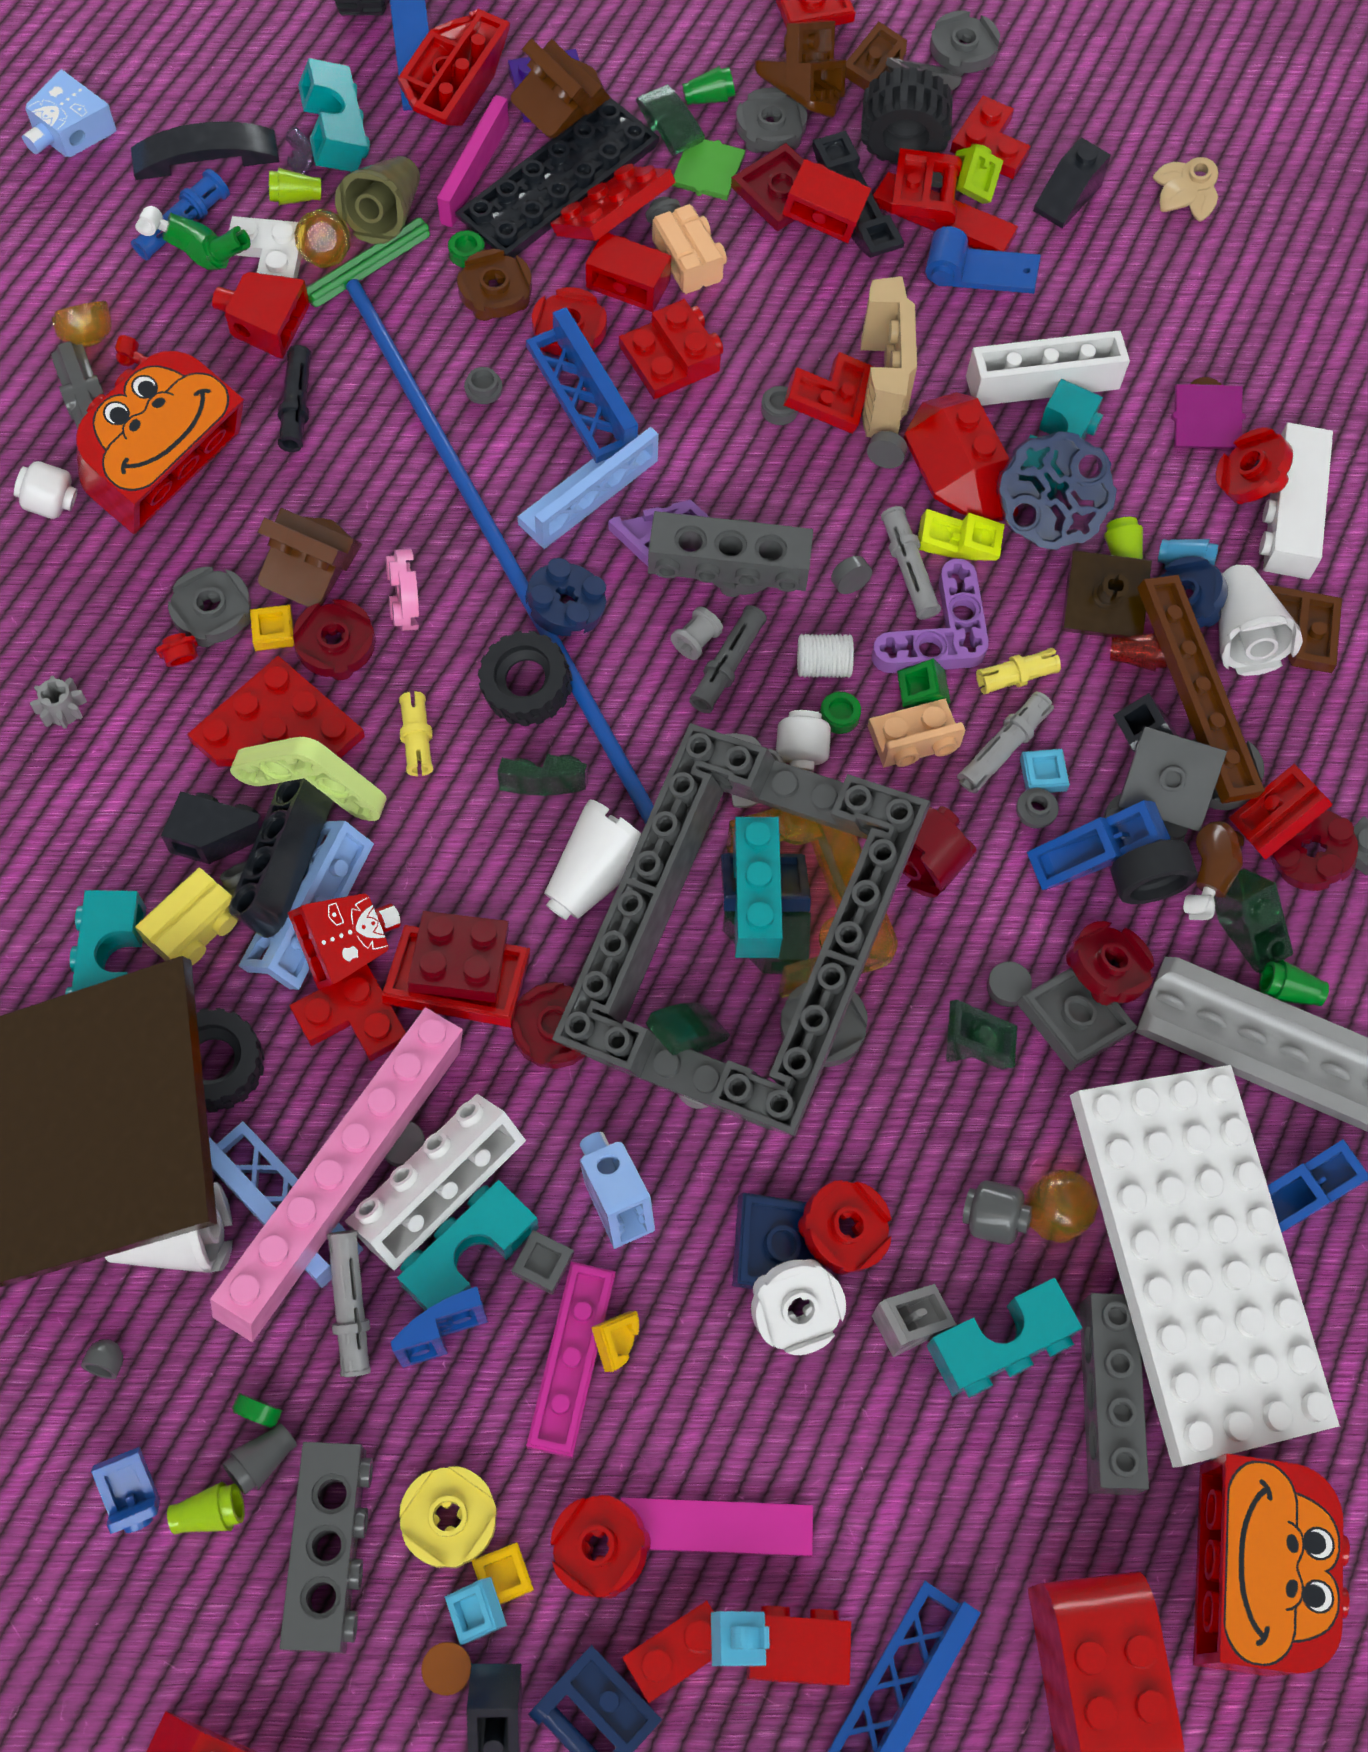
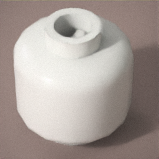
[14,461,78,519]
[776,710,831,772]

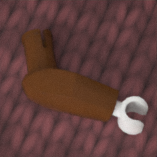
[1183,821,1244,920]

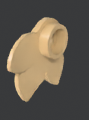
[1153,157,1219,222]

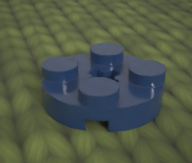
[1154,556,1228,628]
[525,558,606,636]

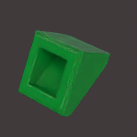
[897,658,951,709]

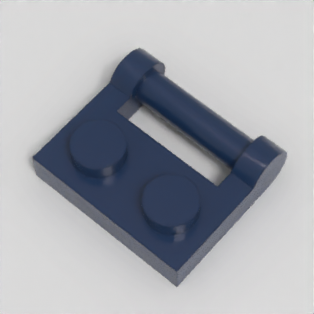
[528,1645,662,1752]

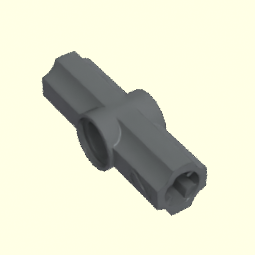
[51,341,104,429]

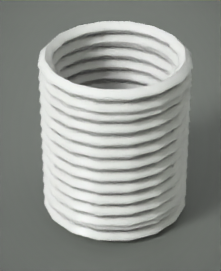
[797,633,854,678]

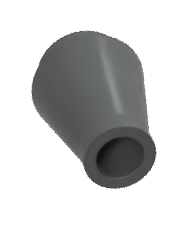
[222,1423,297,1495]

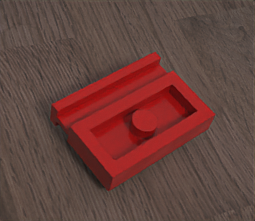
[1229,764,1333,860]

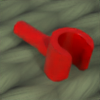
[115,335,148,366]

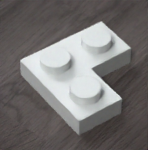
[229,216,307,278]

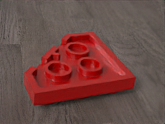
[187,656,365,767]

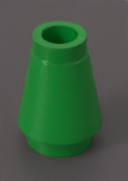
[682,66,736,105]
[1259,960,1329,1006]

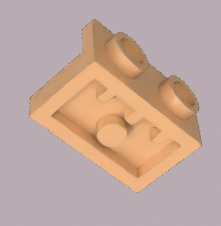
[868,698,966,768]

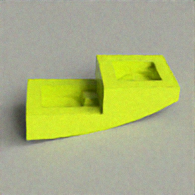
[918,509,1005,561]

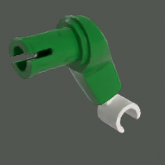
[135,206,251,271]

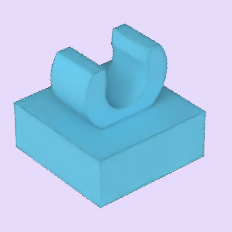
[711,1611,770,1666]

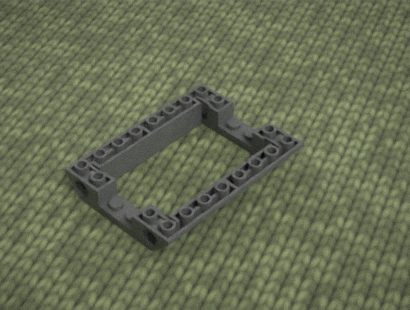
[552,723,931,1136]

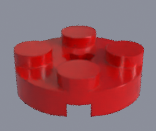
[532,287,607,356]
[1216,427,1293,504]
[798,1180,892,1275]
[550,1495,651,1599]

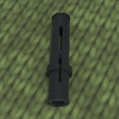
[277,345,312,452]

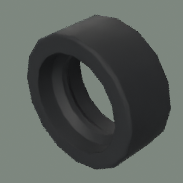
[1110,840,1198,904]

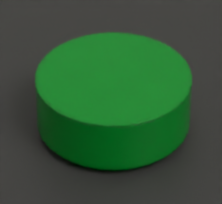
[448,231,485,268]
[820,691,861,734]
[232,1393,283,1428]

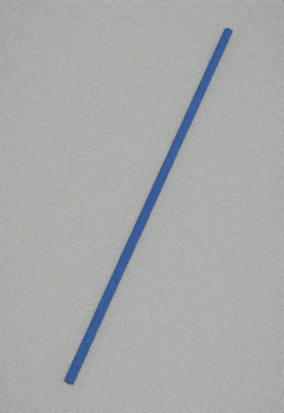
[346,279,654,824]

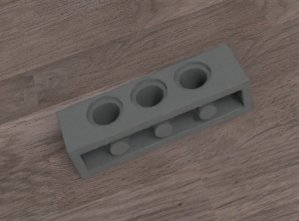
[648,511,813,592]
[1079,1293,1149,1495]
[279,1442,373,1654]

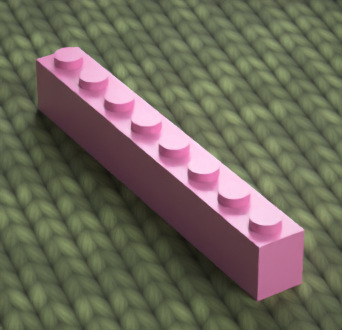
[210,1007,463,1343]

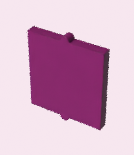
[1171,384,1246,449]

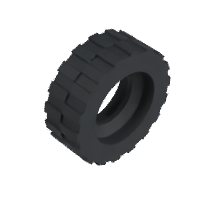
[478,631,573,726]
[197,1008,265,1112]

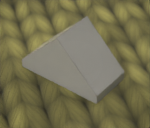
[872,1284,957,1358]

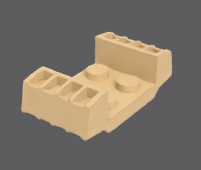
[861,276,917,437]

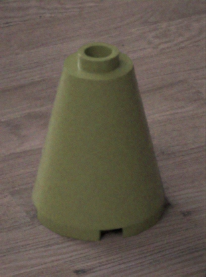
[335,156,420,244]

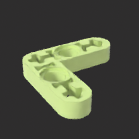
[230,737,387,821]

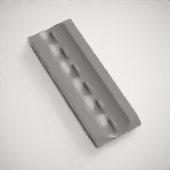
[1135,957,1368,1132]

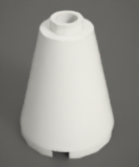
[1219,565,1303,676]
[544,799,641,920]
[105,1182,232,1273]

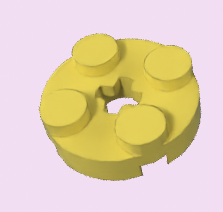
[400,1467,497,1568]

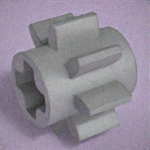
[30,676,87,729]

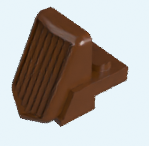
[755,21,846,118]
[511,38,611,138]
[258,508,362,607]

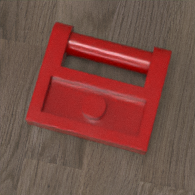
[890,148,962,226]

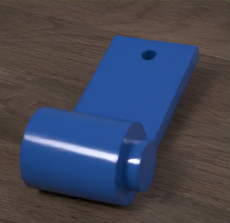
[925,226,1041,294]

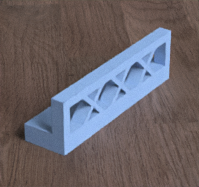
[518,427,659,549]
[239,821,374,990]
[209,1121,363,1288]

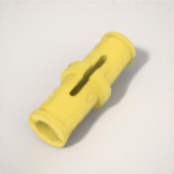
[976,648,1061,694]
[399,691,433,776]

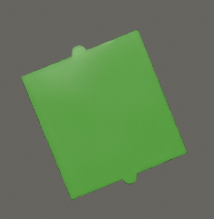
[672,135,746,201]

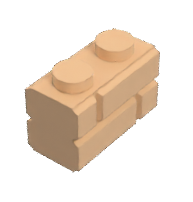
[652,204,727,294]

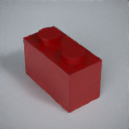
[782,158,872,243]
[585,233,671,312]
[622,1600,714,1704]
[746,1606,851,1686]

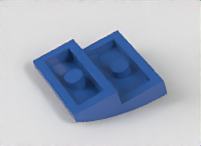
[391,1286,488,1368]

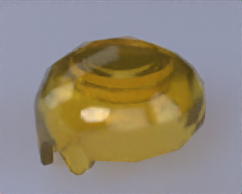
[294,209,351,268]
[51,301,112,348]
[1025,1169,1099,1243]

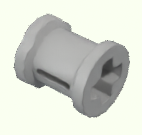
[670,606,723,660]

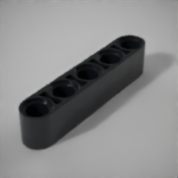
[229,778,333,938]

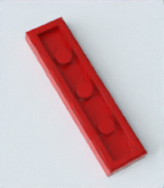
[873,172,1018,252]

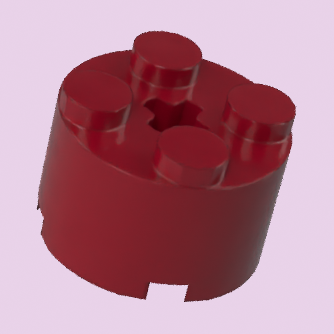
[903,806,977,898]

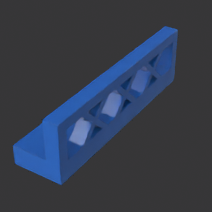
[526,307,638,464]
[826,1581,981,1752]

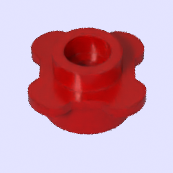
[156,633,198,667]

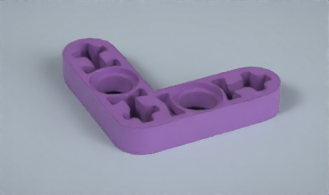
[871,559,989,673]

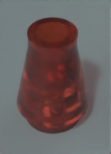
[1110,633,1167,672]

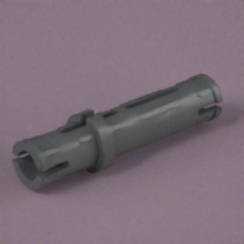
[689,605,767,713]

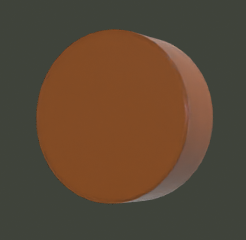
[421,1642,472,1696]

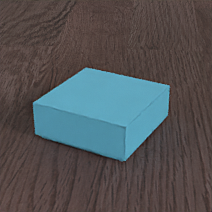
[1020,749,1070,793]
[445,1577,507,1646]

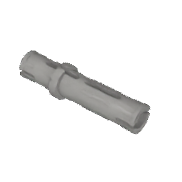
[881,506,941,620]
[957,691,1054,793]
[327,1230,371,1377]

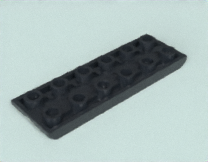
[455,98,659,258]

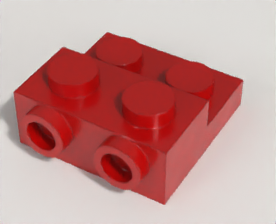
[619,299,723,400]

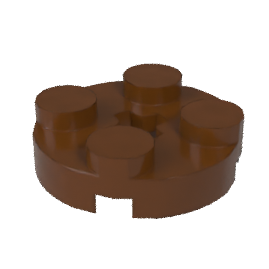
[457,249,532,321]

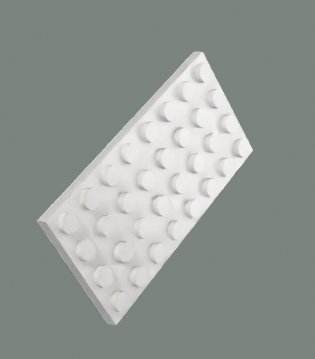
[1070,1065,1339,1468]

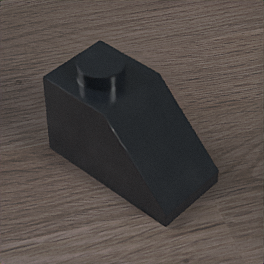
[1033,137,1111,229]
[466,1664,522,1752]

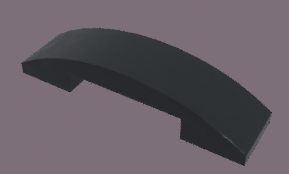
[131,121,279,180]
[812,130,904,258]

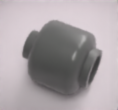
[963,1180,1032,1245]

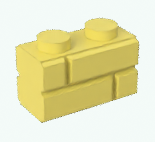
[135,868,238,965]

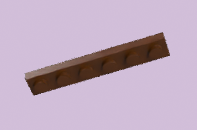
[1137,575,1265,804]

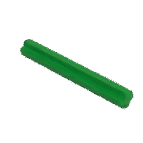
[306,218,430,307]

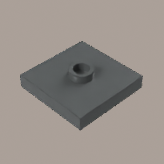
[1117,726,1227,831]
[1017,968,1138,1072]

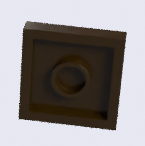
[1061,550,1152,641]

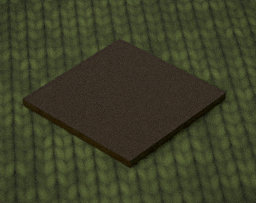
[0,956,217,1287]

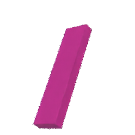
[437,95,509,227]
[526,1261,616,1459]
[621,1497,813,1557]

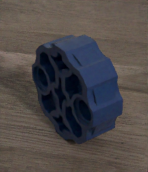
[996,432,1117,550]

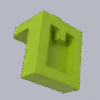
[955,144,1003,204]

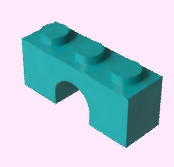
[298,58,370,172]
[1019,379,1104,498]
[733,817,783,958]
[65,890,147,994]
[397,1180,539,1311]
[926,1277,1082,1398]

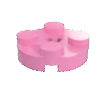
[386,549,419,631]

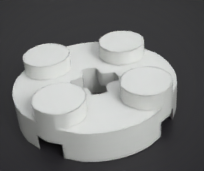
[751,1259,846,1355]

